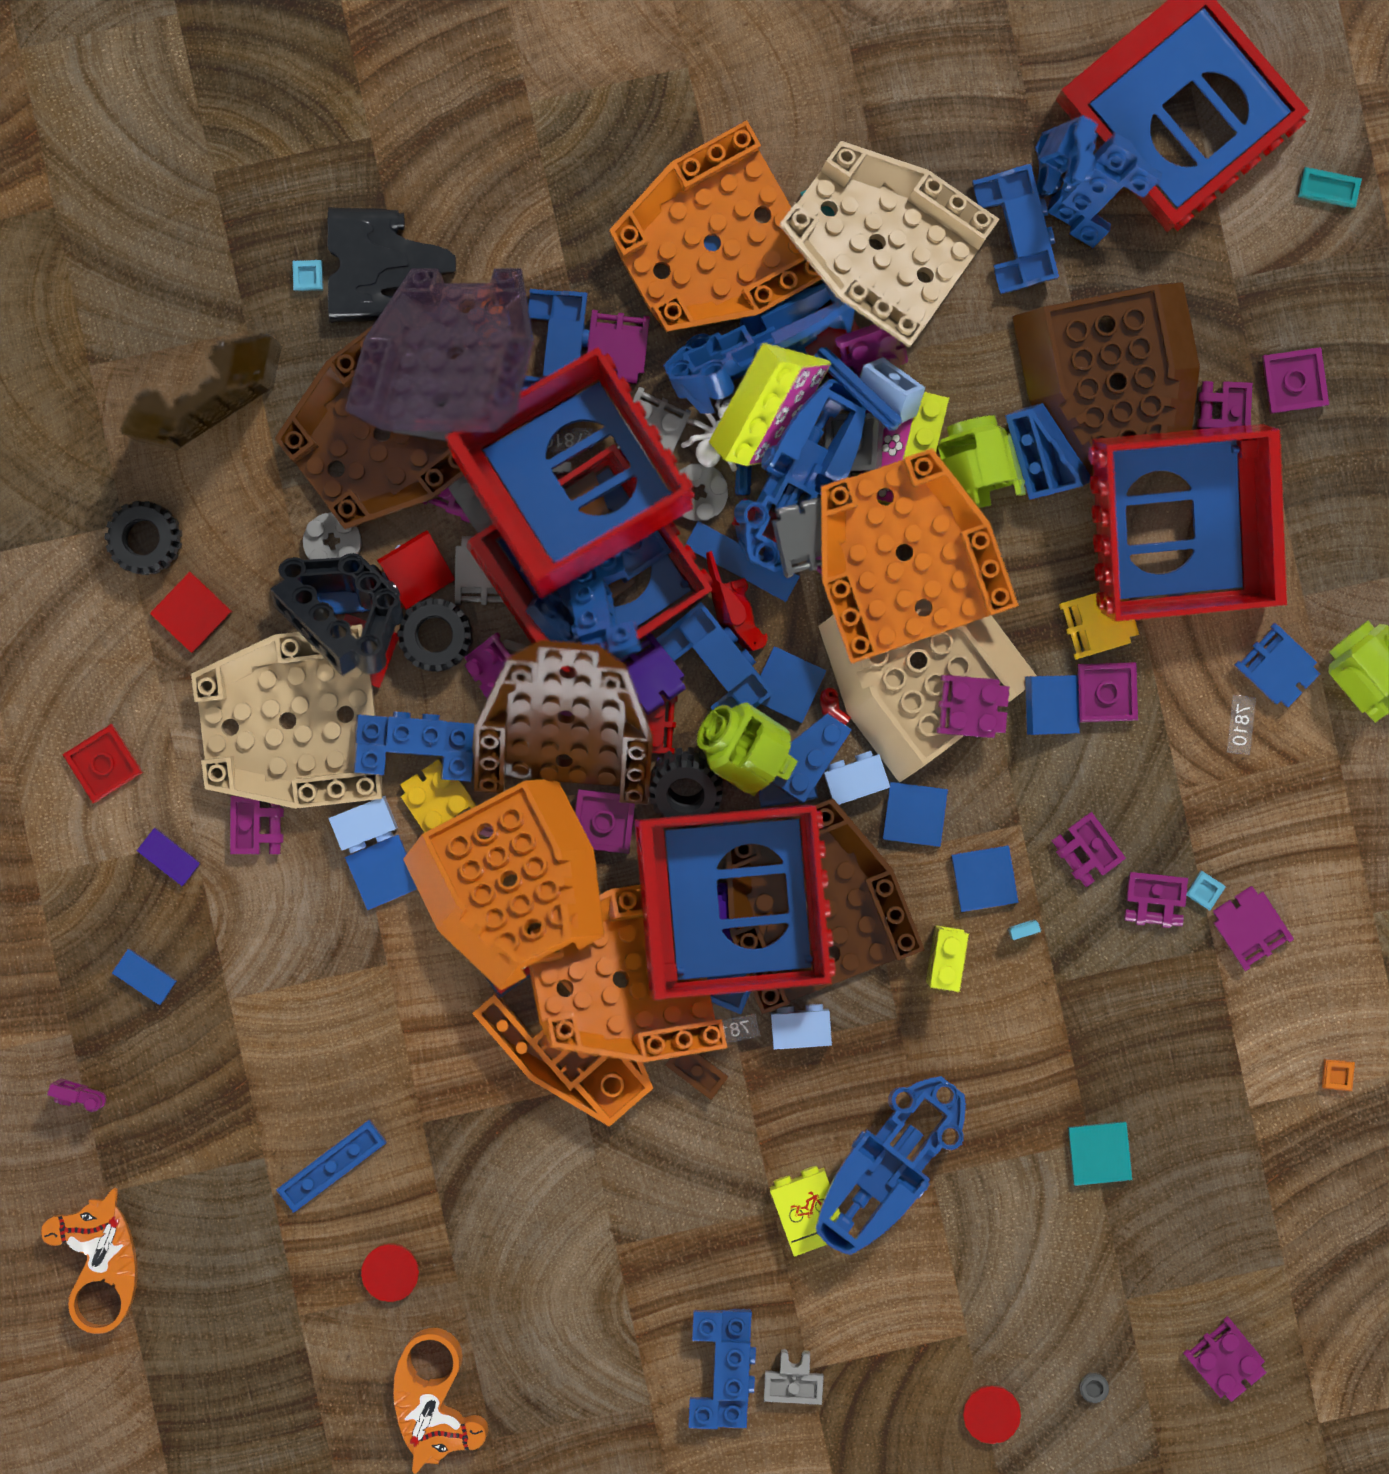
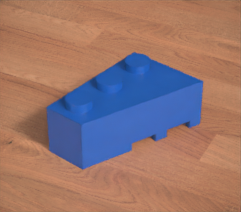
[1006,403,1091,500]
[771,714,852,803]

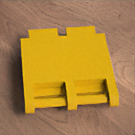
[1059,593,1139,660]
[400,759,477,833]

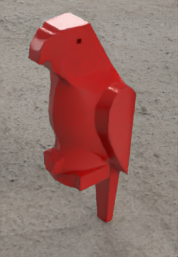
[706,551,768,652]

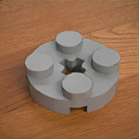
[679,463,728,522]
[303,512,362,559]

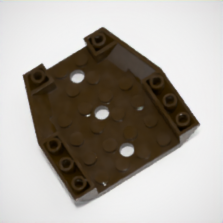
[120,333,282,450]

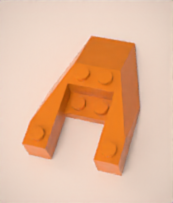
[472,981,653,1127]

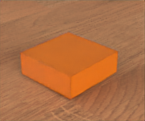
[1322,1059,1355,1091]

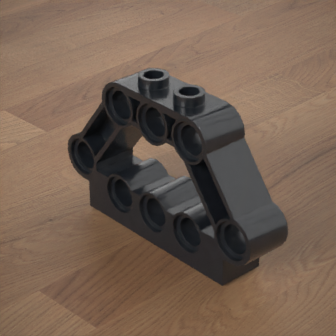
[270,553,403,676]

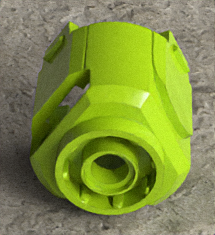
[937,415,1026,508]
[1328,620,1389,722]
[697,702,798,796]

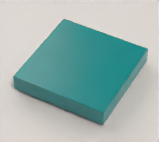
[1068,1121,1132,1186]

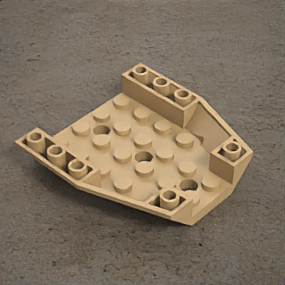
[779,141,999,347]
[818,557,1037,783]
[191,625,382,808]

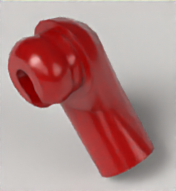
[820,688,851,725]

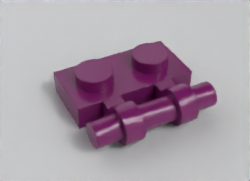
[1197,381,1253,441]
[230,796,284,854]
[1051,811,1126,887]
[1124,872,1188,928]
[47,1078,107,1112]

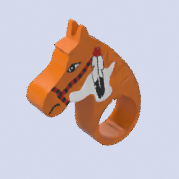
[41,1188,138,1334]
[393,1328,488,1474]

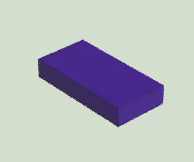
[136,828,201,886]

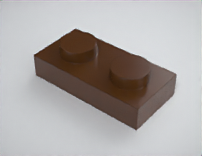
[665,1053,729,1100]

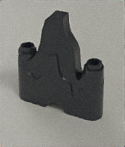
[328,207,456,323]

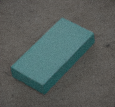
[1298,167,1362,208]

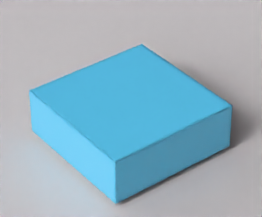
[292,260,323,291]
[1186,870,1226,911]
[1008,920,1041,940]

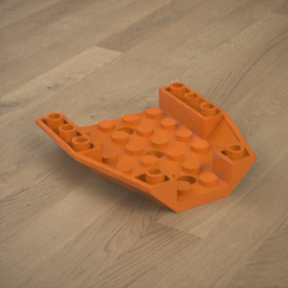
[609,120,822,332]
[821,448,1018,664]
[403,779,605,991]
[529,880,727,1063]

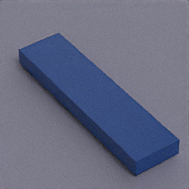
[685,521,800,602]
[276,1119,387,1213]

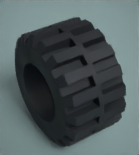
[105,501,183,575]
[398,598,473,672]
[649,747,723,828]

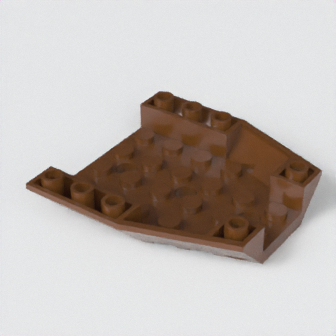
[1012,282,1200,476]
[275,308,497,530]
[474,640,653,804]
[726,798,925,1015]

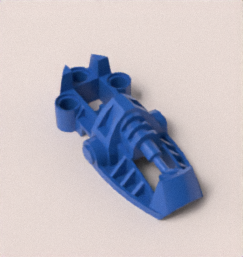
[664,283,855,414]
[734,379,866,572]
[815,1076,966,1255]

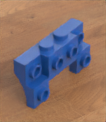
[1035,116,1098,198]
[1047,132,1162,248]
[972,164,1059,295]
[519,289,590,408]
[568,551,641,660]
[656,602,774,710]
[354,712,474,782]
[689,1309,756,1429]

